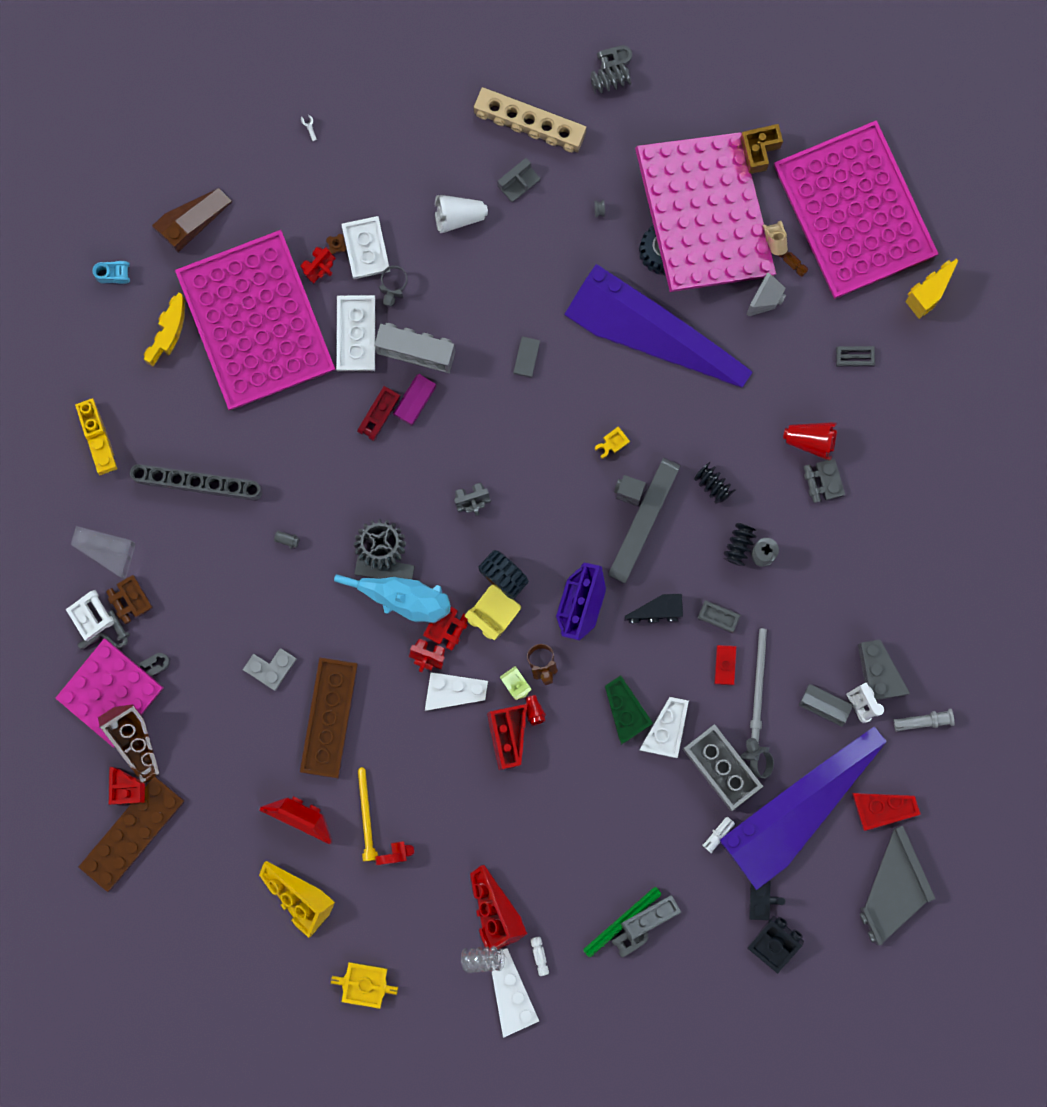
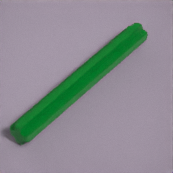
[583,887,662,957]

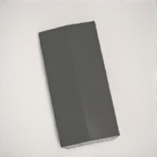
[799,684,853,727]

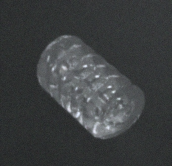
[461,946,505,973]

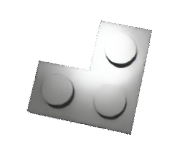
[243,648,297,691]

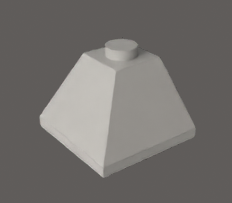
[746,273,786,316]

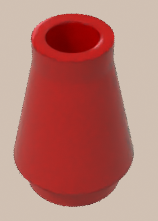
[525,695,546,725]

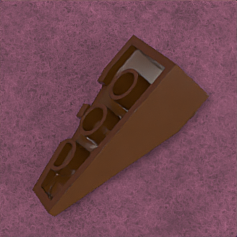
[152,188,232,252]

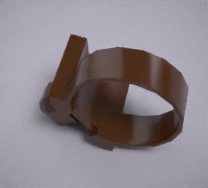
[527,644,558,685]

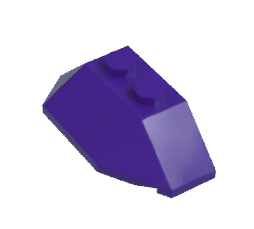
[556,563,606,641]

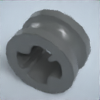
[594,200,605,217]

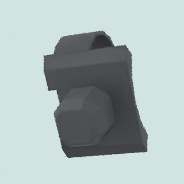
[379,265,408,307]
[740,738,774,778]

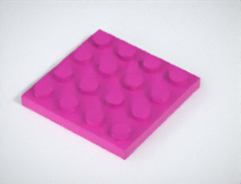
[56,639,164,748]

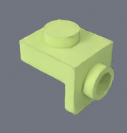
[500,666,532,700]

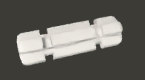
[531,937,549,976]

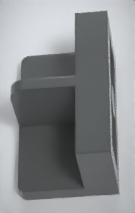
[498,158,540,202]

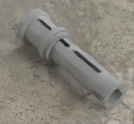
[894,709,955,732]

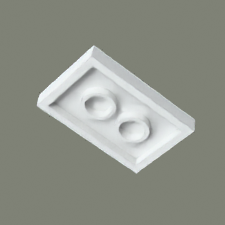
[342,216,390,279]

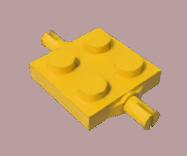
[331,962,398,1009]

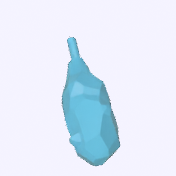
[334,574,451,623]

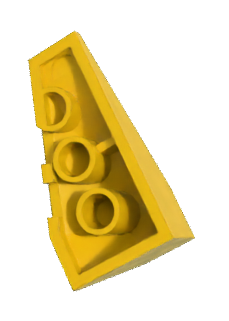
[259,861,335,938]

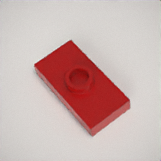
[714,645,736,685]

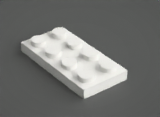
[337,295,375,371]

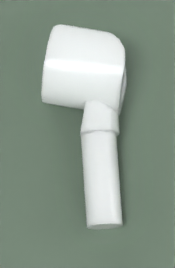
[301,114,317,141]

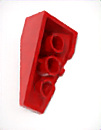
[470,865,527,953]

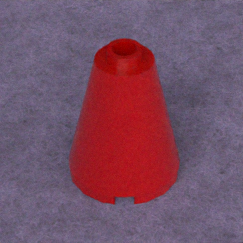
[783,422,837,460]

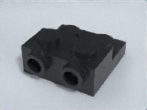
[747,916,804,974]

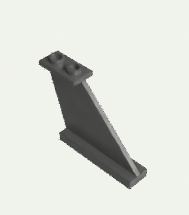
[859,826,936,946]

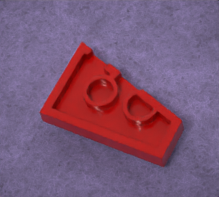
[852,793,921,831]

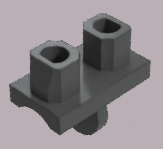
[454,483,491,516]

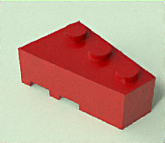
[487,704,528,770]

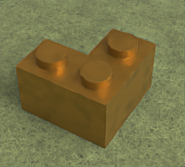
[740,124,783,174]

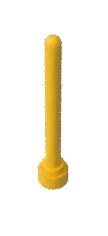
[358,767,378,861]

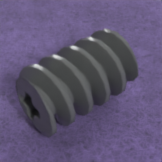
[590,63,631,95]
[751,538,779,567]

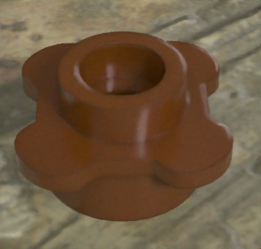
[326,234,347,254]

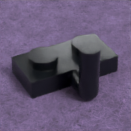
[749,881,786,920]

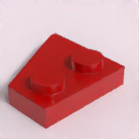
[109,767,145,805]

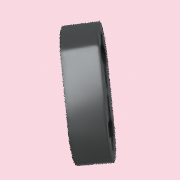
[138,653,170,677]

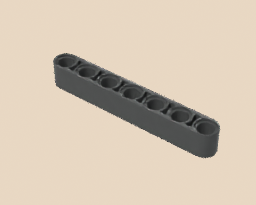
[608,457,681,583]
[130,464,262,501]

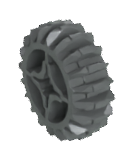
[354,518,406,570]

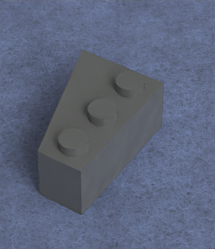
[858,640,910,700]

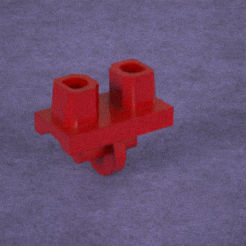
[300,247,336,284]
[409,639,445,673]

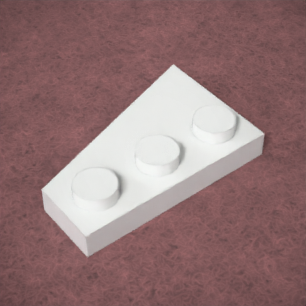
[425,673,488,711]
[640,697,689,758]

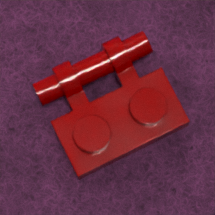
[423,607,468,651]

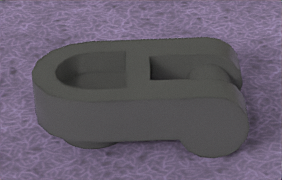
[597,45,632,72]
[612,932,648,958]

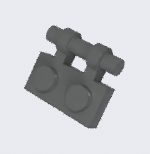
[804,458,845,503]

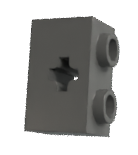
[614,475,646,507]

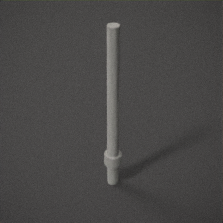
[750,628,767,744]

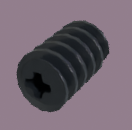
[694,462,736,504]
[723,523,757,566]

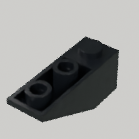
[624,594,683,624]

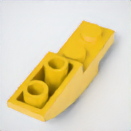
[144,293,185,367]
[75,398,118,476]

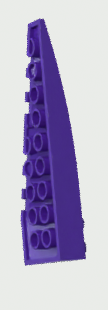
[564,264,753,388]
[720,727,887,890]

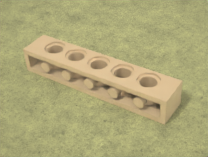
[474,87,587,153]

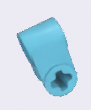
[92,261,130,284]

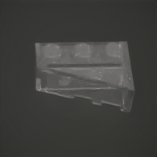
[71,526,136,579]

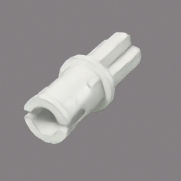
[702,817,735,853]

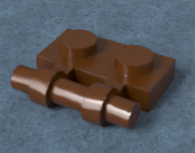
[106,575,153,624]

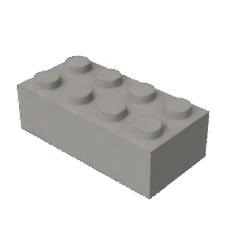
[374,323,456,374]
[682,724,763,811]

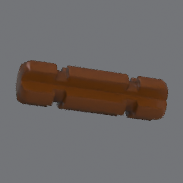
[778,250,808,277]

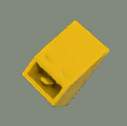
[905,258,958,319]

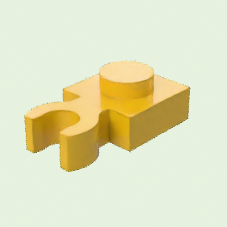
[594,426,630,459]

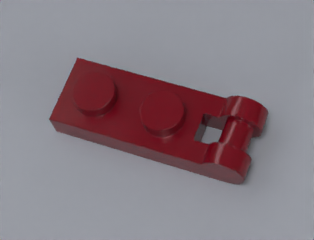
[357,386,401,441]

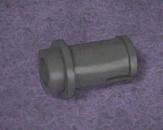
[274,530,300,549]

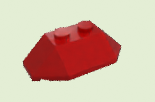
[259,796,333,844]

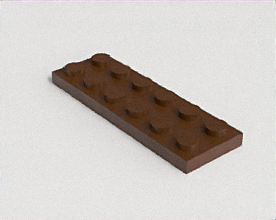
[300,657,358,779]
[78,776,185,892]

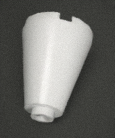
[435,195,488,233]

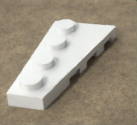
[489,948,539,1038]

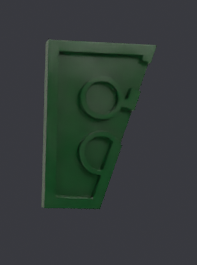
[605,675,653,745]

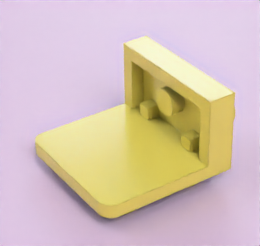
[465,584,521,640]

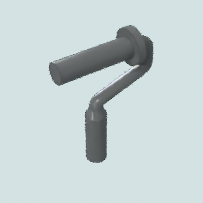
[78,610,130,650]

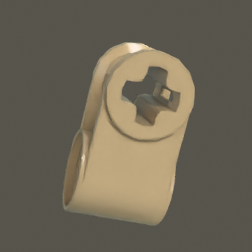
[762,221,788,255]

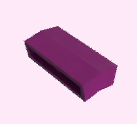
[393,374,437,426]

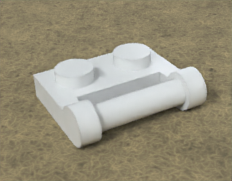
[66,590,115,641]
[846,683,884,723]

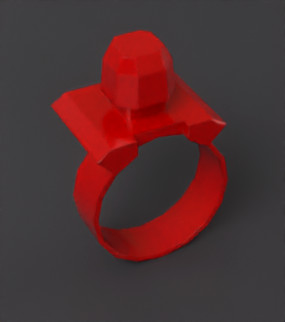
[375,841,414,865]

